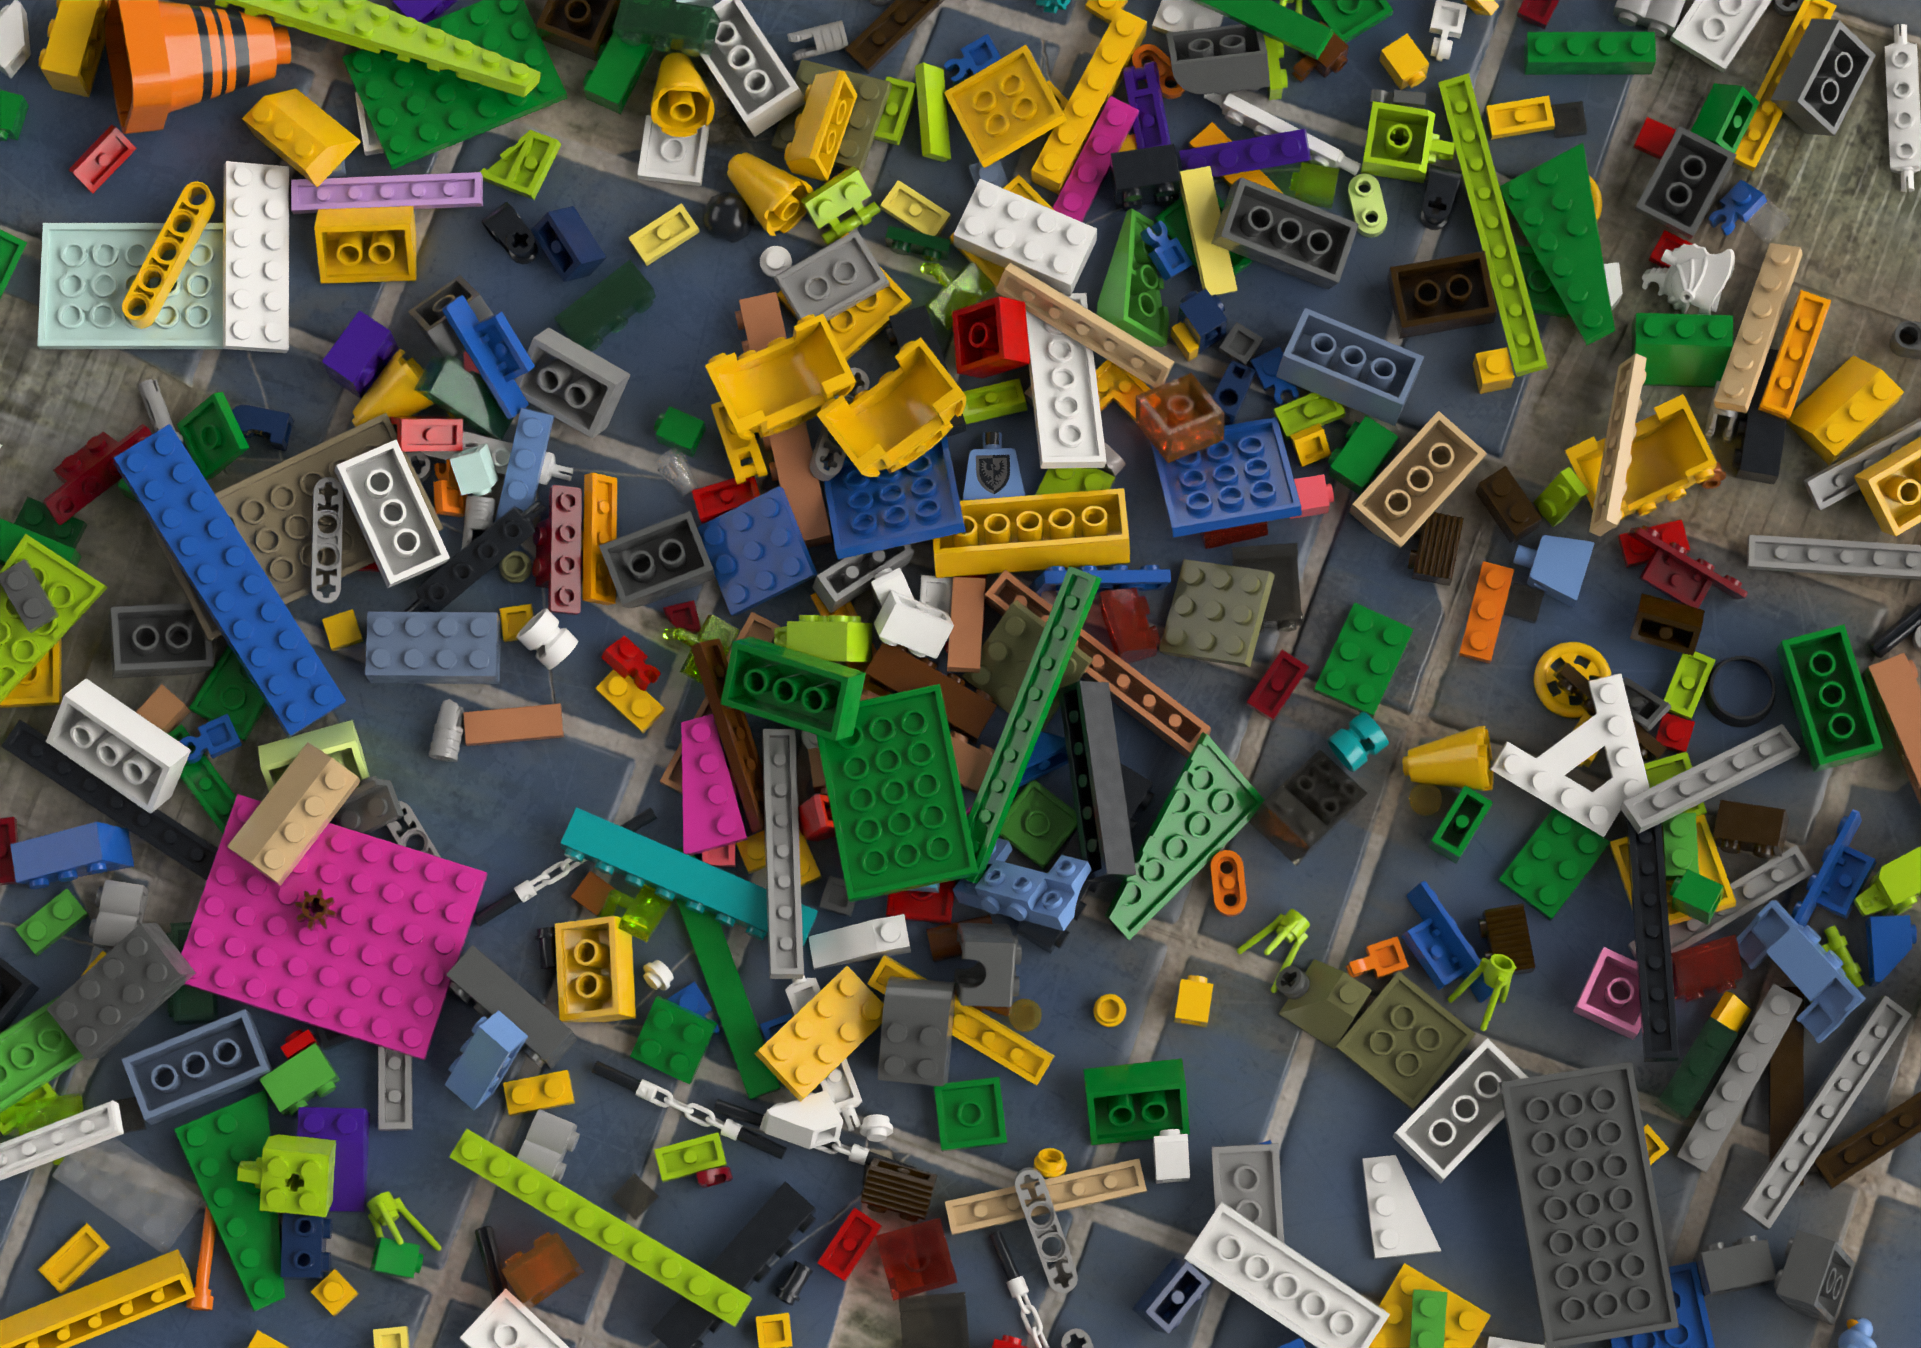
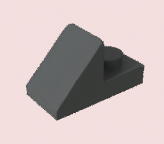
[1623,677,1671,732]

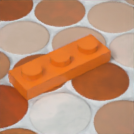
[1458,561,1514,664]

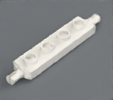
[1885,24,1921,192]
[1204,93,1361,176]
[421,431,573,485]
[785,976,863,1131]

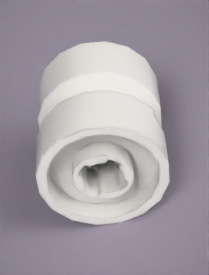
[516,608,578,670]

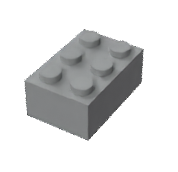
[515,328,631,438]

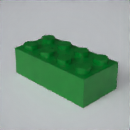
[1776,624,1883,772]
[721,637,866,741]

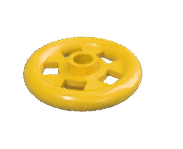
[1534,642,1611,718]

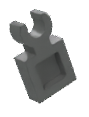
[1369,89,1426,109]

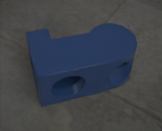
[1206,360,1256,425]
[232,405,294,451]

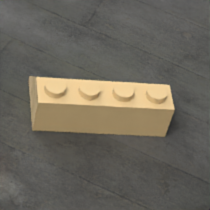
[1349,411,1487,548]
[227,742,360,886]

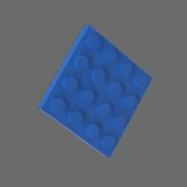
[1150,417,1302,537]
[823,435,966,559]

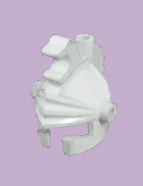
[1642,243,1735,315]

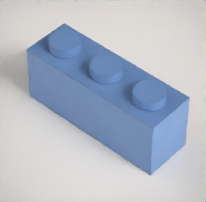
[445,1010,528,1110]

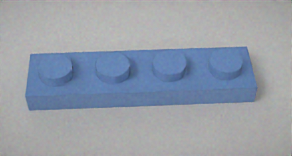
[495,408,554,522]

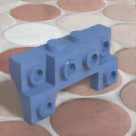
[953,838,1092,931]
[1729,900,1866,1043]

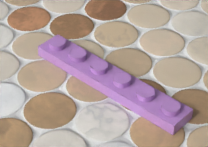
[291,172,483,214]

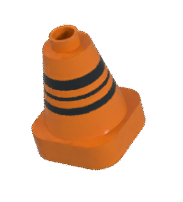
[104,0,291,134]

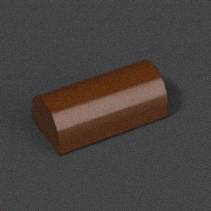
[926,914,993,962]

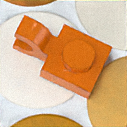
[433,458,468,518]
[1346,936,1409,979]

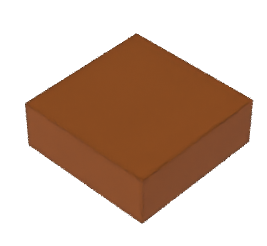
[571,871,617,917]

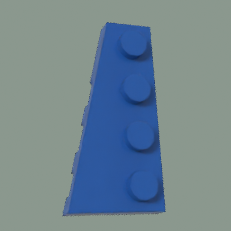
[1029,565,1171,597]

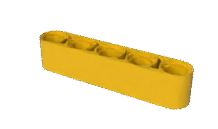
[122,181,216,329]

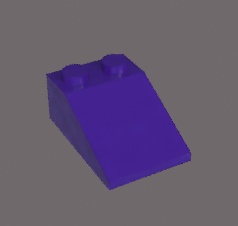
[297,1107,370,1212]

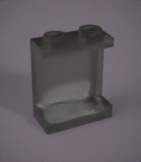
[1231,543,1303,633]
[898,1292,970,1348]

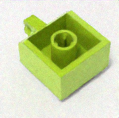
[1361,101,1455,183]
[774,615,872,662]
[1853,846,1921,917]
[237,1134,336,1217]

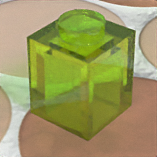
[1290,162,1339,209]

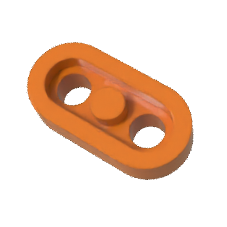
[1132,44,1185,99]
[1210,850,1247,917]

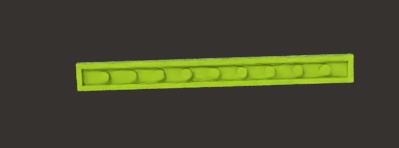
[1438,73,1548,377]
[449,1128,752,1327]

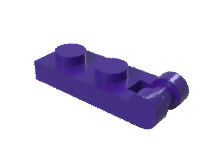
[1123,61,1171,149]

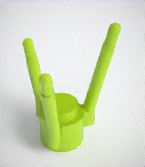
[1237,909,1310,993]
[1447,954,1516,1031]
[367,1191,441,1251]

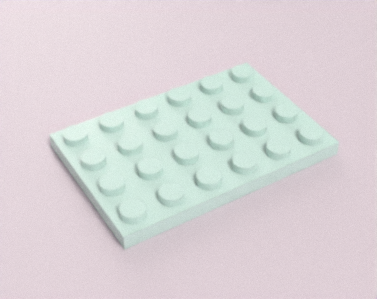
[37,223,223,349]

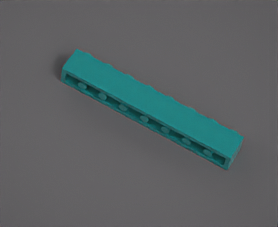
[560,807,818,947]

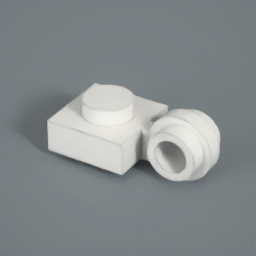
[1429,0,1467,62]

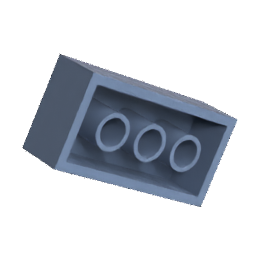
[1276,308,1424,426]
[365,611,501,684]
[121,1009,273,1125]

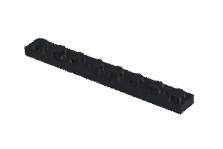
[1,720,218,881]
[1626,817,1679,1062]

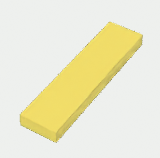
[1179,166,1238,296]

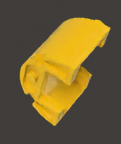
[705,314,856,439]
[816,337,966,477]
[1565,394,1717,520]

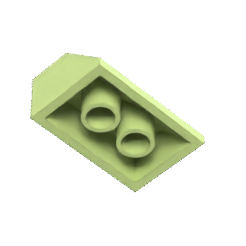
[258,720,369,792]

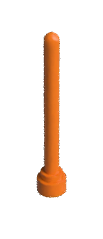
[186,1206,216,1311]

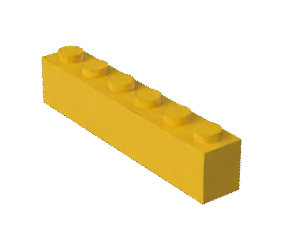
[1031,8,1147,195]
[0,1249,195,1348]

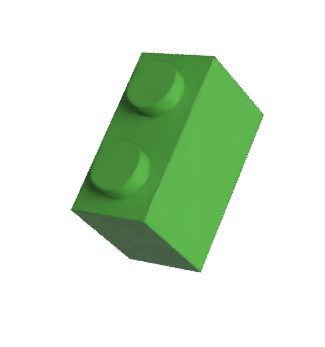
[259,1043,341,1116]

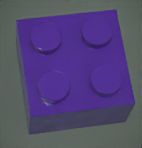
[322,310,399,399]

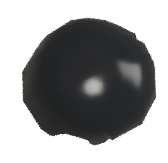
[702,192,754,243]

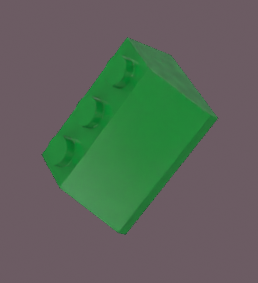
[1631,313,1733,388]
[1083,1058,1190,1145]

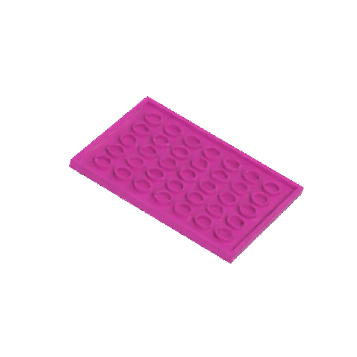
[181,794,488,1061]

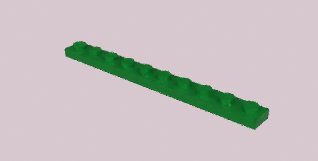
[963,566,1102,884]

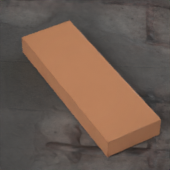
[947,577,986,673]
[463,703,564,746]

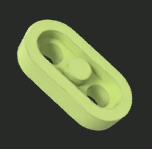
[1348,173,1387,238]

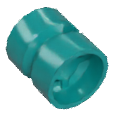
[1327,711,1389,772]

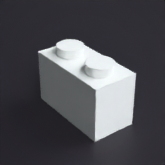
[874,590,954,659]

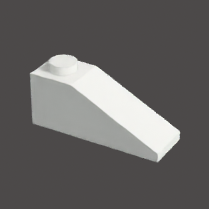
[808,914,911,970]

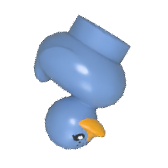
[1838,1318,1878,1348]

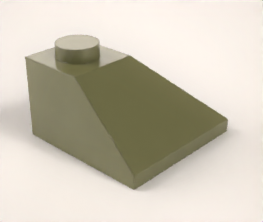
[1279,959,1372,1050]

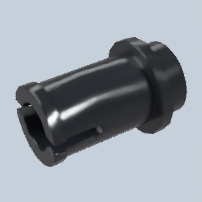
[535,927,557,969]
[775,1261,813,1306]

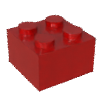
[952,296,1030,379]

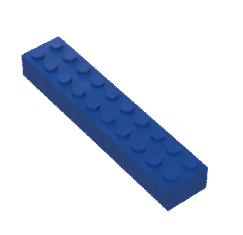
[113,424,346,739]

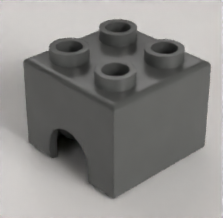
[954,923,1022,1007]

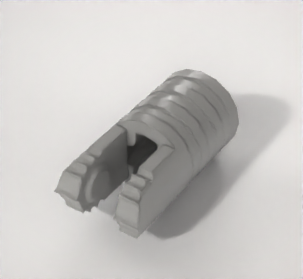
[787,20,849,61]
[1703,381,1739,444]
[461,496,495,550]
[429,698,465,762]

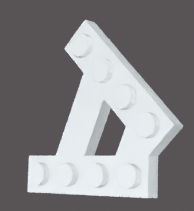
[1490,673,1650,837]

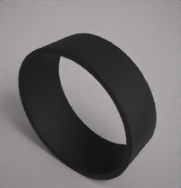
[1704,656,1775,727]

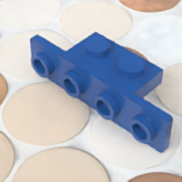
[442,295,535,419]
[1791,809,1877,928]
[1401,881,1494,1003]

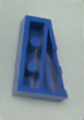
[10,822,134,889]

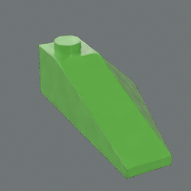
[1097,208,1169,347]

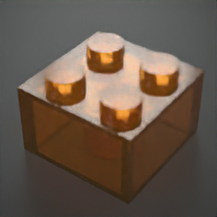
[1136,373,1224,463]
[501,1232,585,1309]

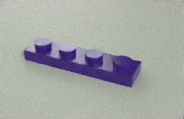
[1179,129,1311,177]

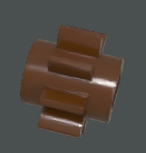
[295,889,336,931]

